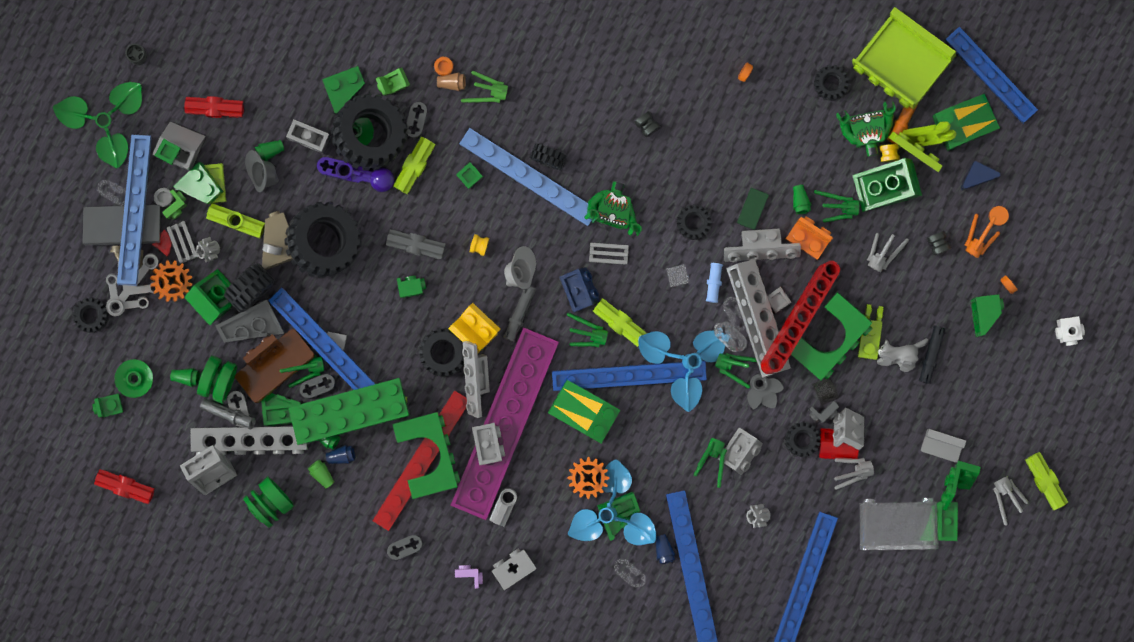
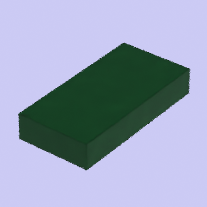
[737,188,769,230]

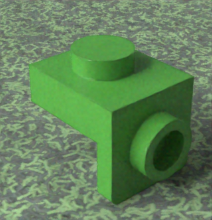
[376,68,410,96]
[162,189,187,220]

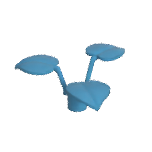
[638,331,728,412]
[568,460,656,545]

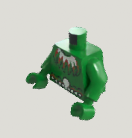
[836,102,896,157]
[584,182,642,236]

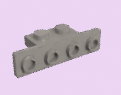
[724,229,801,262]
[462,341,490,418]

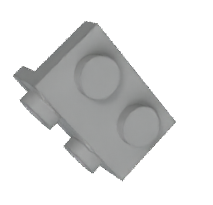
[833,408,864,450]
[472,423,505,465]

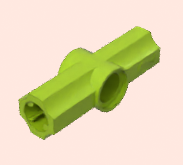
[393,136,436,195]
[206,203,265,239]
[593,298,647,347]
[1025,452,1068,510]

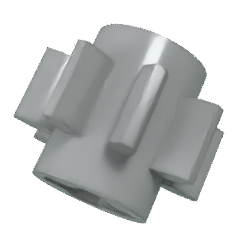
[196,237,220,262]
[746,504,770,528]

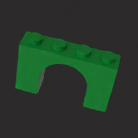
[791,291,872,380]
[392,412,460,499]

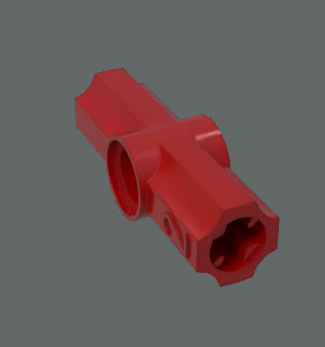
[184,97,244,118]
[94,469,155,504]

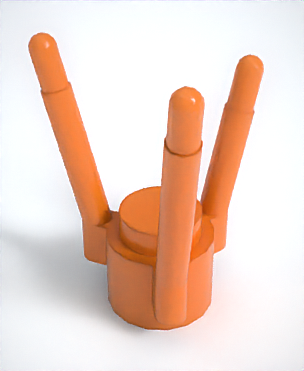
[965,214,1000,258]

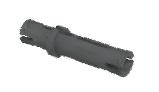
[503,286,537,342]
[200,398,256,430]

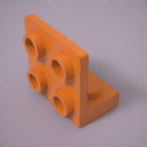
[786,216,833,260]

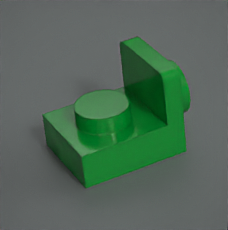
[92,394,124,418]

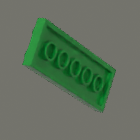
[289,378,410,445]

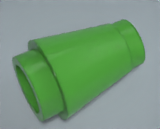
[308,459,334,489]

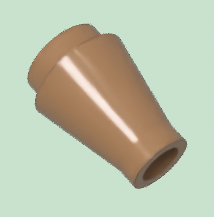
[437,72,466,91]

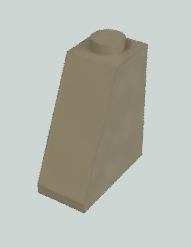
[262,211,293,270]

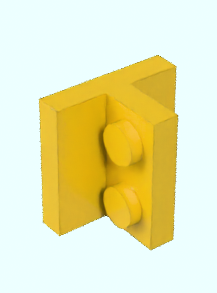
[448,303,501,354]

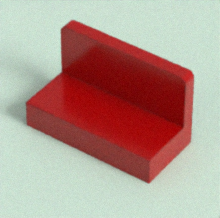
[819,428,859,459]

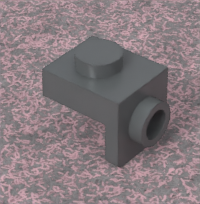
[808,401,839,423]

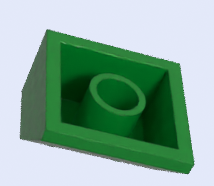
[184,269,233,325]
[971,294,1004,337]

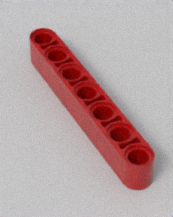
[761,261,840,374]

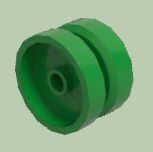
[197,355,238,404]

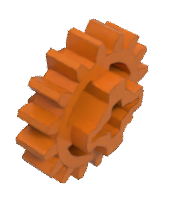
[150,261,192,302]
[568,457,609,499]

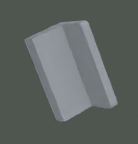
[921,429,966,462]

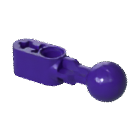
[317,157,394,192]

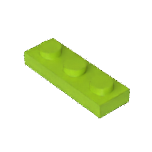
[889,132,942,172]

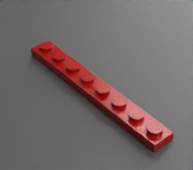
[373,390,467,531]

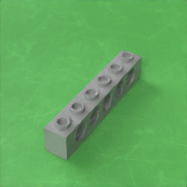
[726,259,791,378]
[191,427,308,455]

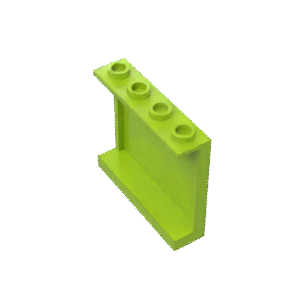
[852,7,956,110]

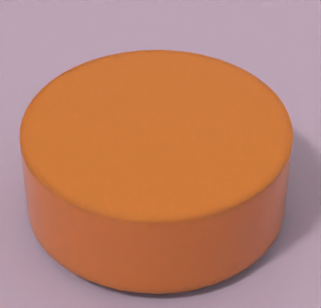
[434,57,453,76]
[737,62,753,82]
[989,206,1009,226]
[1000,275,1018,294]

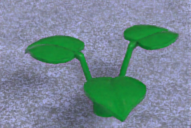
[53,82,142,168]

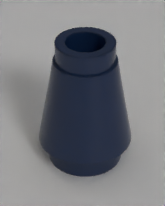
[326,445,356,464]
[655,534,675,564]

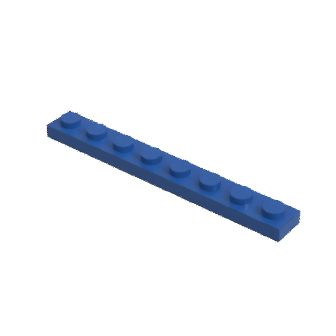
[269,288,375,390]
[552,360,707,391]
[666,490,718,642]
[774,512,838,642]

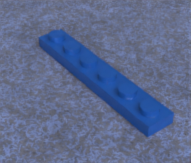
[944,27,1038,123]

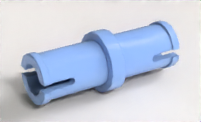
[706,263,723,303]

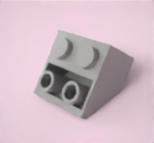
[152,122,206,171]

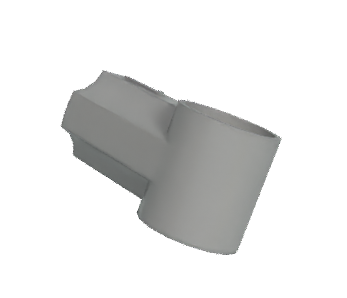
[489,488,517,527]

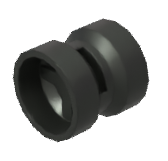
[125,43,147,65]
[634,111,660,138]
[927,231,952,256]

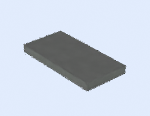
[83,205,161,246]

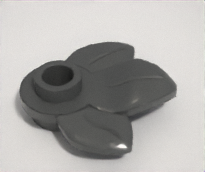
[747,374,784,409]

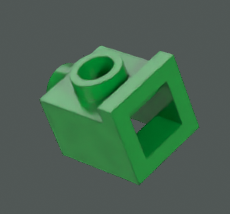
[397,276,426,299]

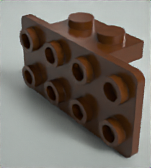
[235,329,315,403]

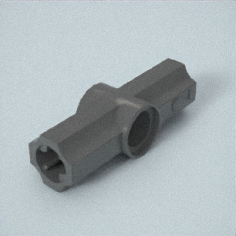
[386,229,446,260]

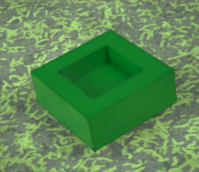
[154,139,182,165]
[456,163,483,189]

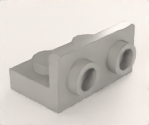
[718,428,763,475]

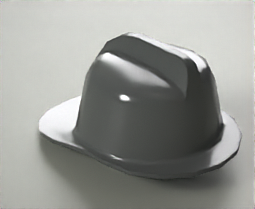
[245,150,279,192]

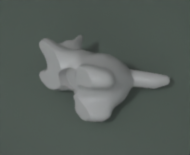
[877,338,929,372]

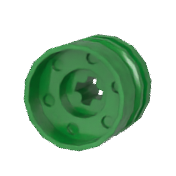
[243,476,294,528]

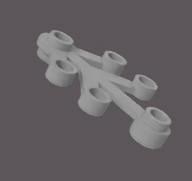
[106,253,160,316]

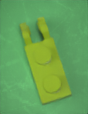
[902,121,956,147]
[858,304,883,360]

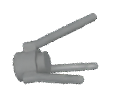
[867,233,909,273]
[834,458,874,490]
[993,476,1028,526]

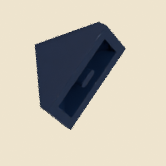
[961,161,1000,190]

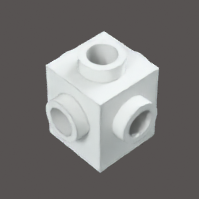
[1055,316,1085,346]

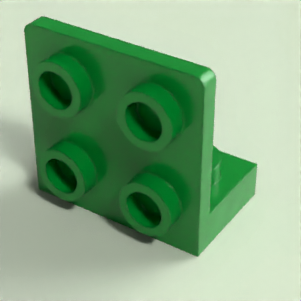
[941,461,981,511]

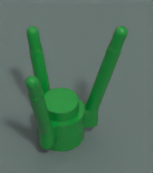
[814,190,859,223]
[567,313,608,348]
[715,353,757,388]
[280,355,324,388]
[694,438,727,488]

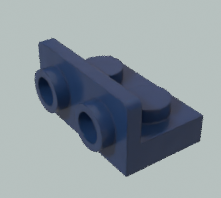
[560,267,600,312]

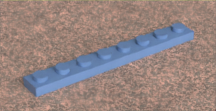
[459,128,592,226]
[117,135,152,286]

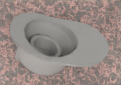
[504,246,536,289]

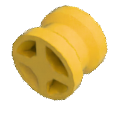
[879,144,900,162]
[469,234,490,256]

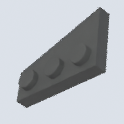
[215,299,284,343]

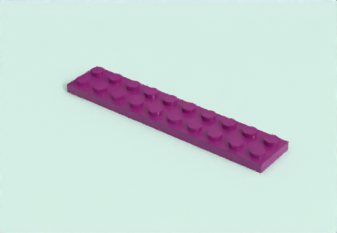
[450,327,559,520]

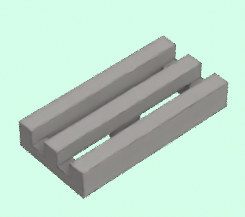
[167,221,198,264]
[589,243,629,265]

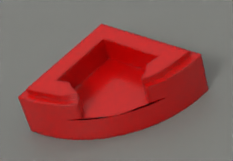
[152,230,172,257]

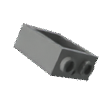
[180,445,237,495]

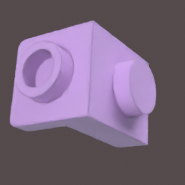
[455,565,483,589]

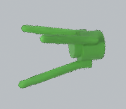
[461,71,508,103]

